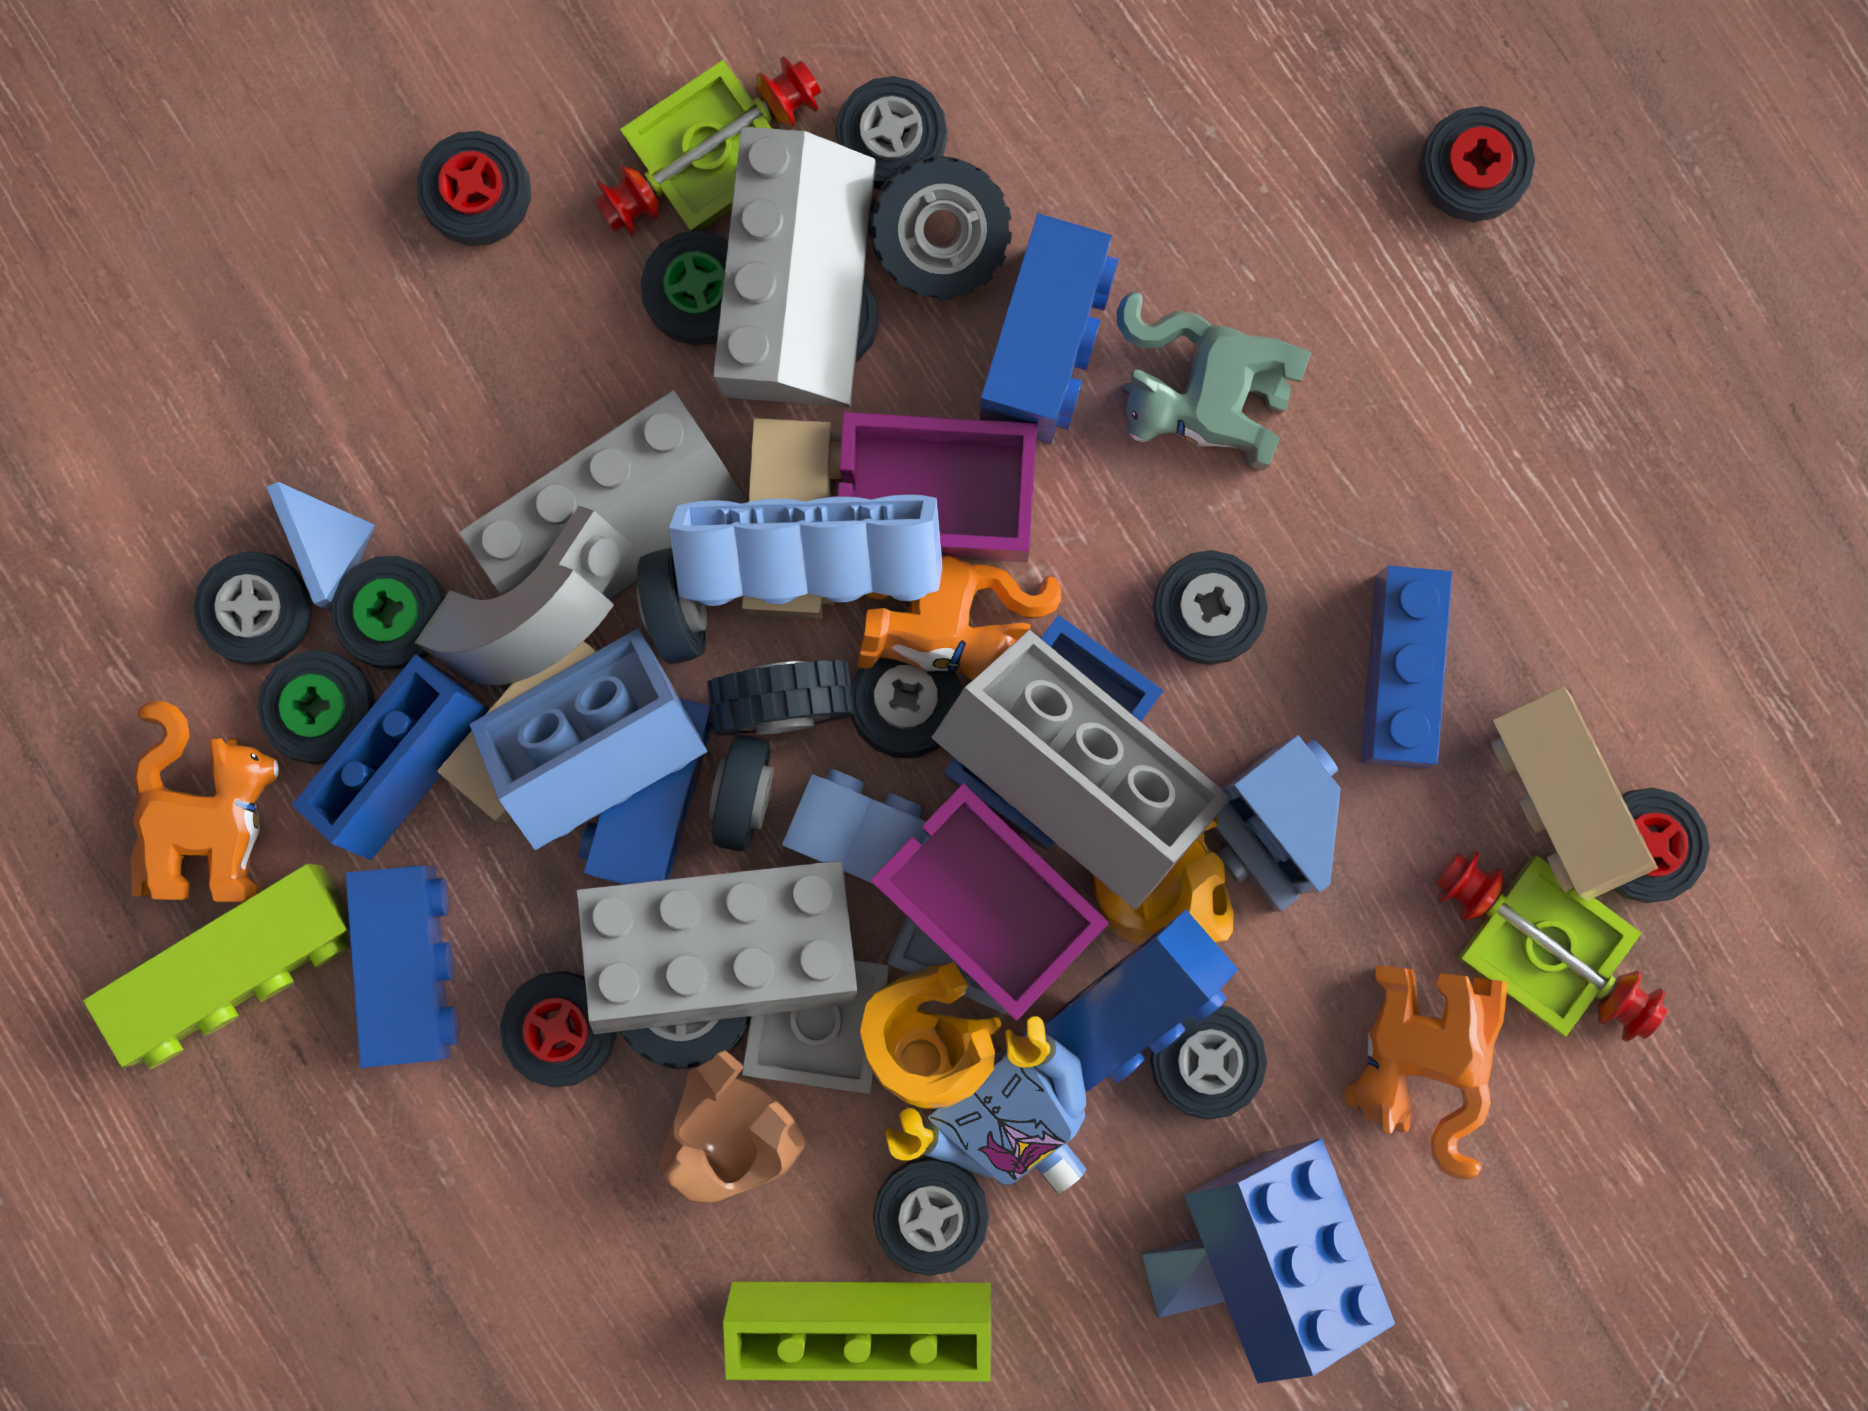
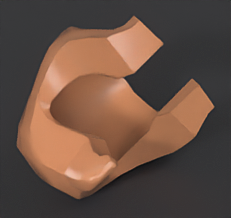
[659,1050,805,1203]

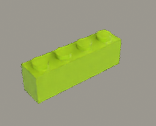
[83,864,350,1070]
[723,1282,991,1382]

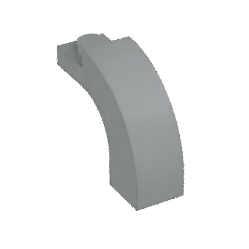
[415,506,633,685]

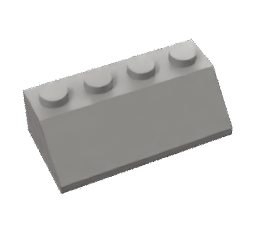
[713,127,876,408]
[459,390,747,601]
[932,630,1232,910]

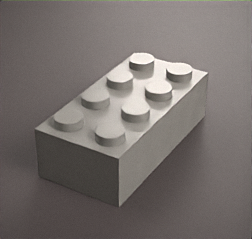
[577,861,857,1034]

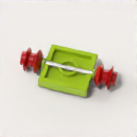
[593,56,821,236]
[1434,850,1667,1042]

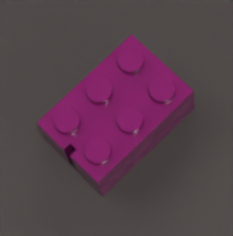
[838,412,1037,562]
[870,783,1109,1021]

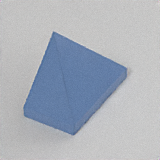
[267,482,375,611]
[1142,1238,1225,1318]

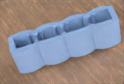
[669,495,943,606]
[782,768,1042,884]

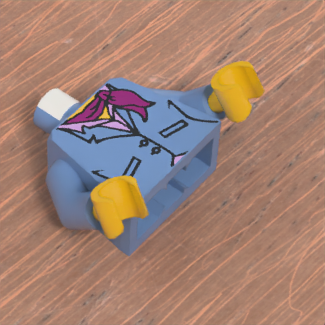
[884,1016,1087,1194]

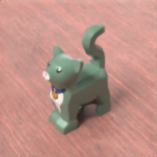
[1117,292,1312,471]

